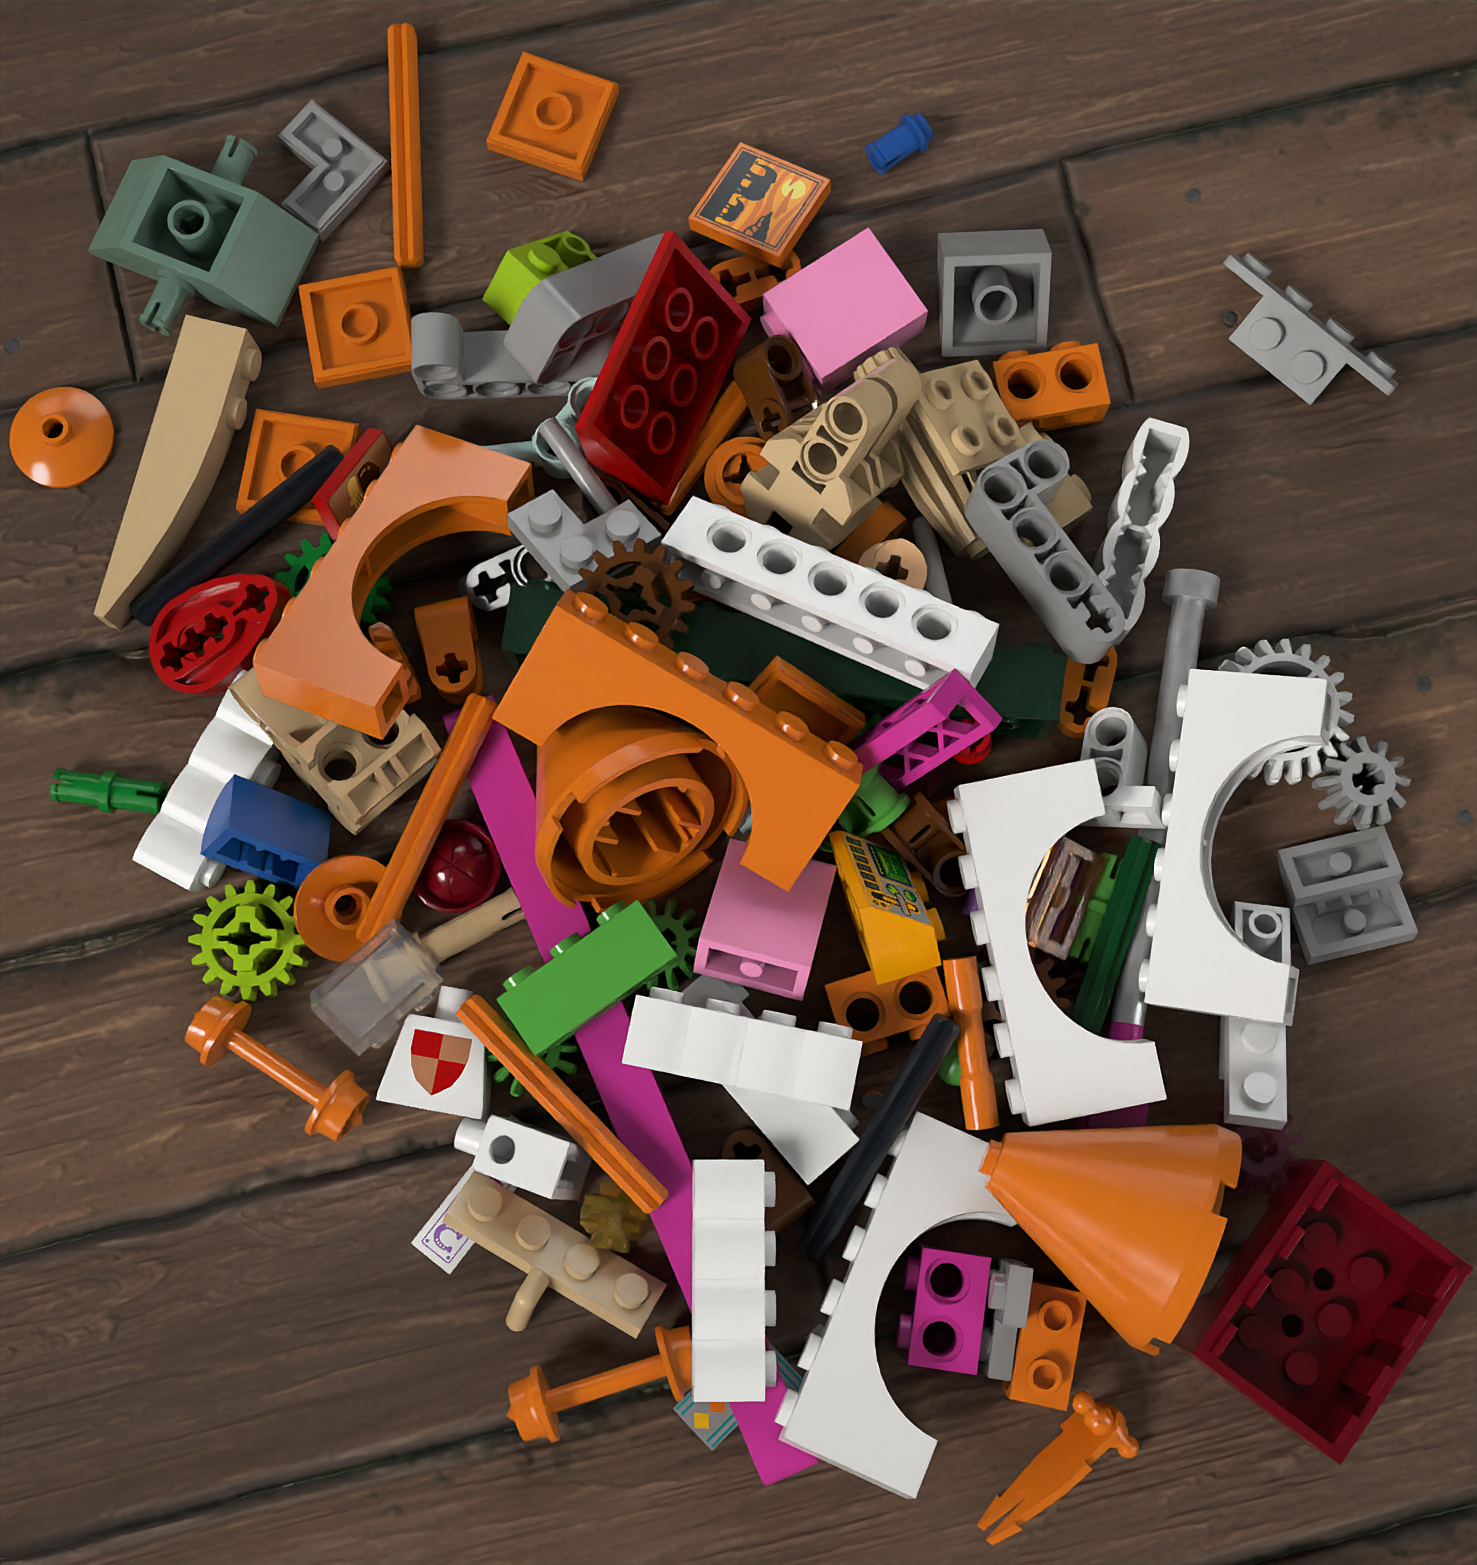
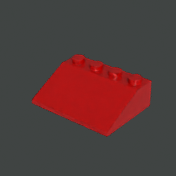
[575,230,752,505]

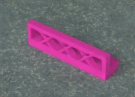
[846,668,1003,792]

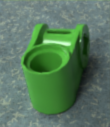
[818,764,911,853]

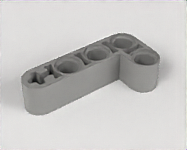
[503,233,664,386]
[411,312,619,400]
[965,439,1125,664]

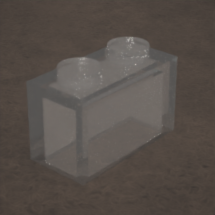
[310,918,444,1056]

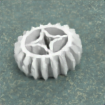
[1218,639,1355,785]

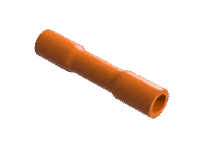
[942,955,1000,1130]

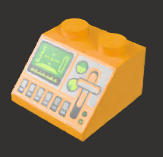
[828,830,946,986]

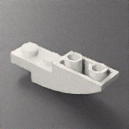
[1219,901,1291,1130]

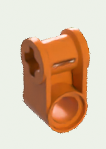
[414,596,484,705]

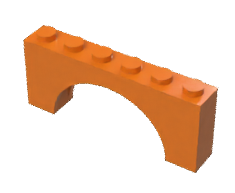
[252,425,535,740]
[492,589,864,892]

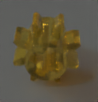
[580,1180,650,1253]

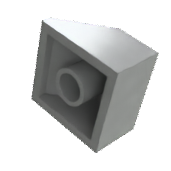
[937,229,1052,357]

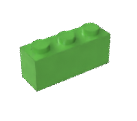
[496,900,679,1058]

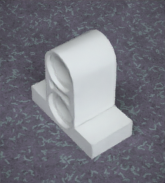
[1077,707,1166,829]

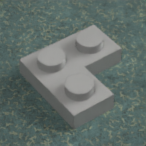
[507,489,661,593]
[979,1257,1034,1382]

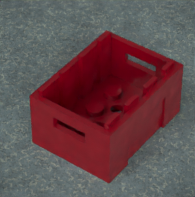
[1171,1158,1473,1465]

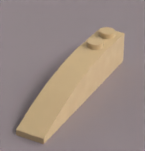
[93,315,262,630]

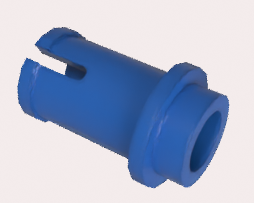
[864,113,933,175]

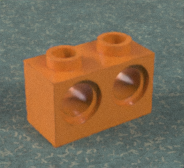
[989,341,1111,432]
[823,967,952,1057]
[1001,1279,1087,1411]

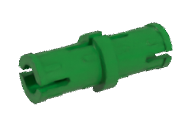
[50,767,169,816]

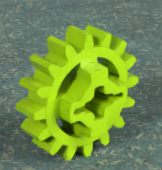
[188,880,309,1001]

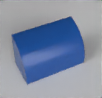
[200,774,331,891]

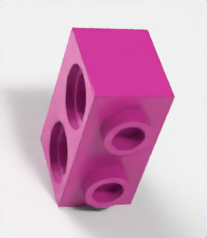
[896,1244,991,1375]

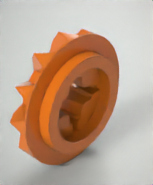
[704,436,770,520]
[368,621,422,705]

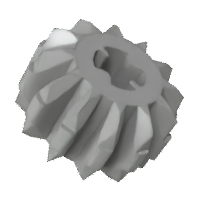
[1311,736,1411,830]

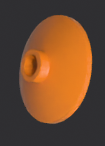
[9,387,115,489]
[294,854,403,962]

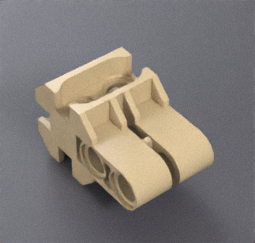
[740,359,922,551]
[228,667,441,835]

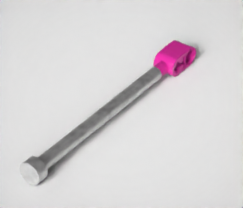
[1079,569,1220,1129]

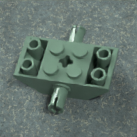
[88,135,320,336]

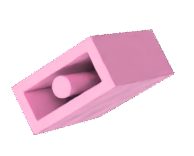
[760,227,928,397]
[693,838,837,1001]

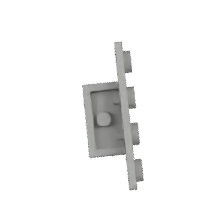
[1223,252,1399,405]

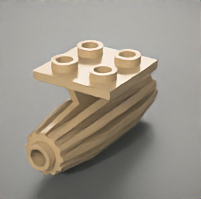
[853,347,1027,560]

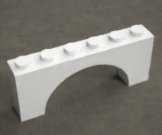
[1139,669,1336,1026]
[947,758,1167,1126]
[774,1111,1017,1499]

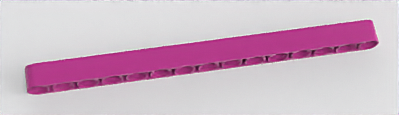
[442,695,819,1487]

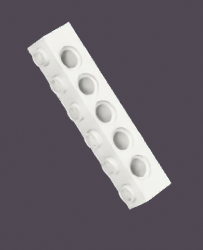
[661,496,999,707]

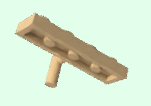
[442,1170,667,1339]

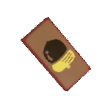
[312,428,393,540]

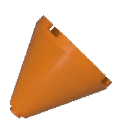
[535,705,749,913]
[978,1124,1242,1356]

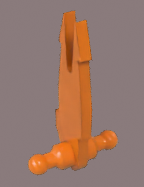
[977,1391,1140,1546]

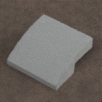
[1276,825,1418,965]

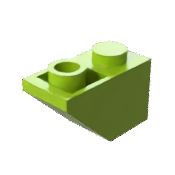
[482,231,598,326]

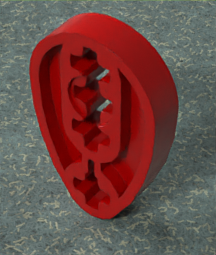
[149,574,291,696]

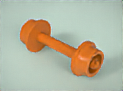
[185,995,370,1143]
[507,1324,692,1443]

